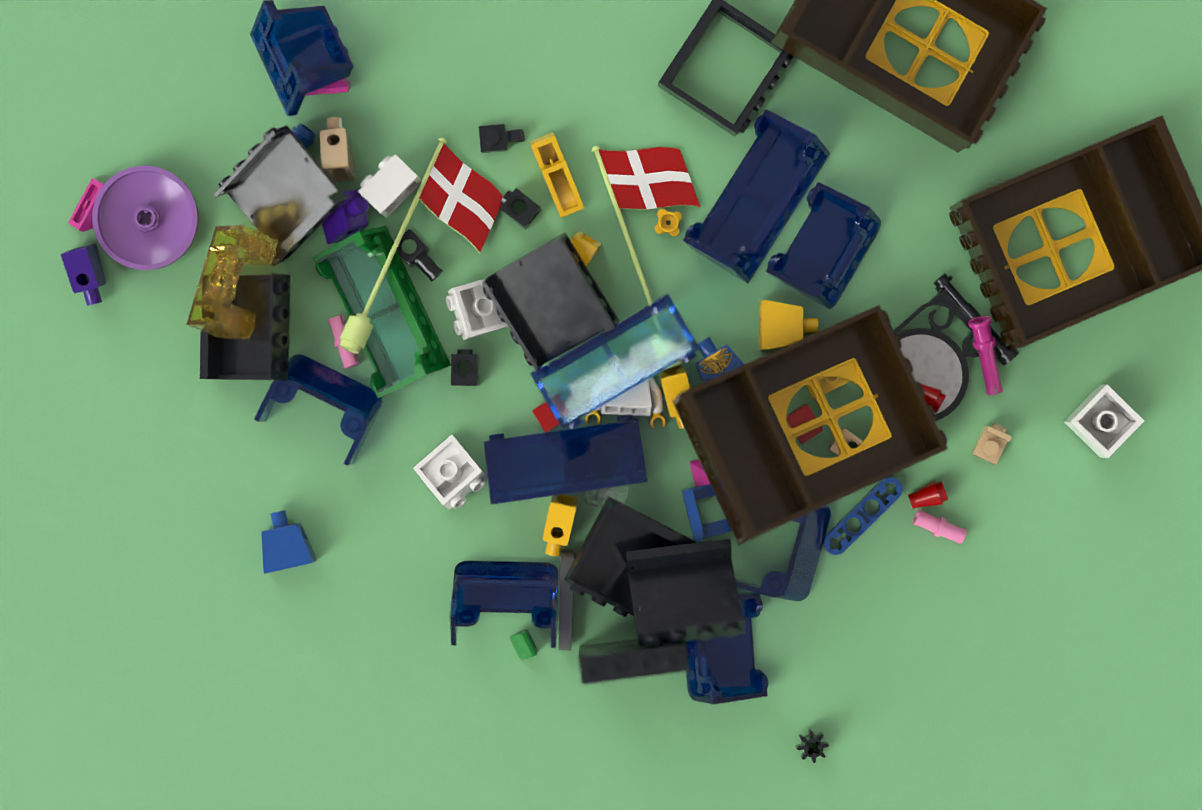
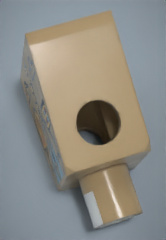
[320,117,355,182]

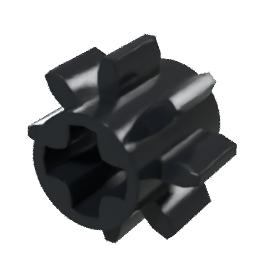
[796,729,829,763]

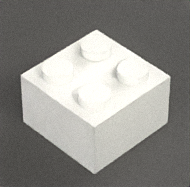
[358,154,421,219]
[1063,384,1144,458]

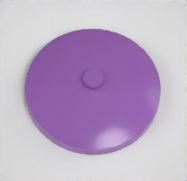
[92,166,199,270]

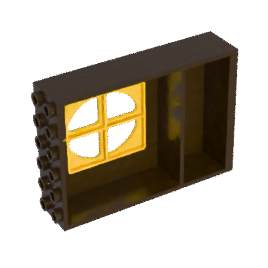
[771,0,1047,153]
[949,115,1202,350]
[672,305,948,545]

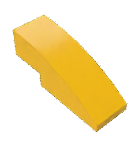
[529,132,584,218]

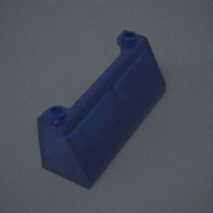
[683,109,831,284]
[484,415,648,505]

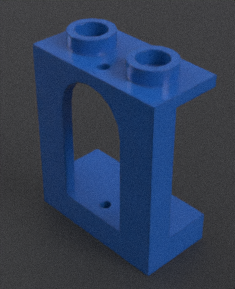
[682,484,732,542]

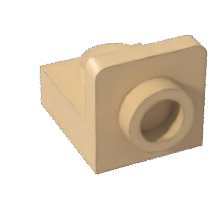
[971,424,1012,465]

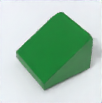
[510,629,538,660]

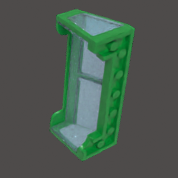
[312,226,451,399]

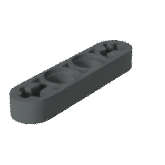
[558,550,574,651]

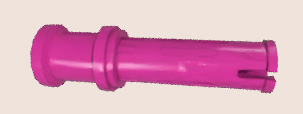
[968,316,1003,395]

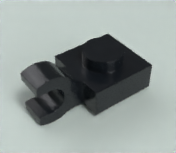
[479,124,525,153]

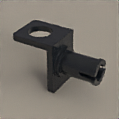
[397,229,443,282]

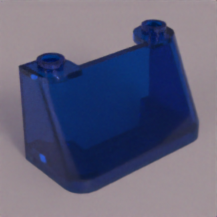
[766,182,881,309]
[685,592,769,705]

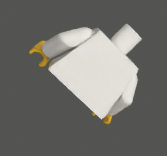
[585,355,666,429]

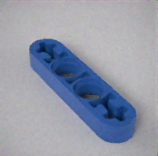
[823,477,903,555]

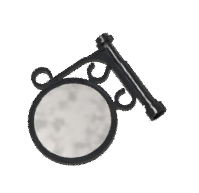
[889,273,1019,421]

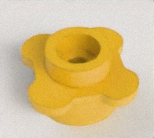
[654,209,682,237]

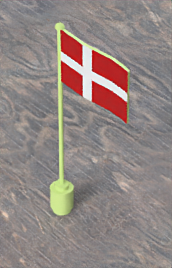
[339,138,503,354]
[591,146,700,370]

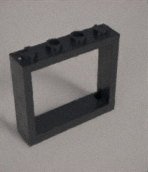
[658,0,794,137]

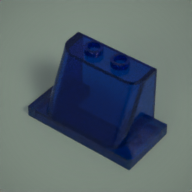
[250,0,354,116]

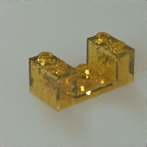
[186,225,278,339]

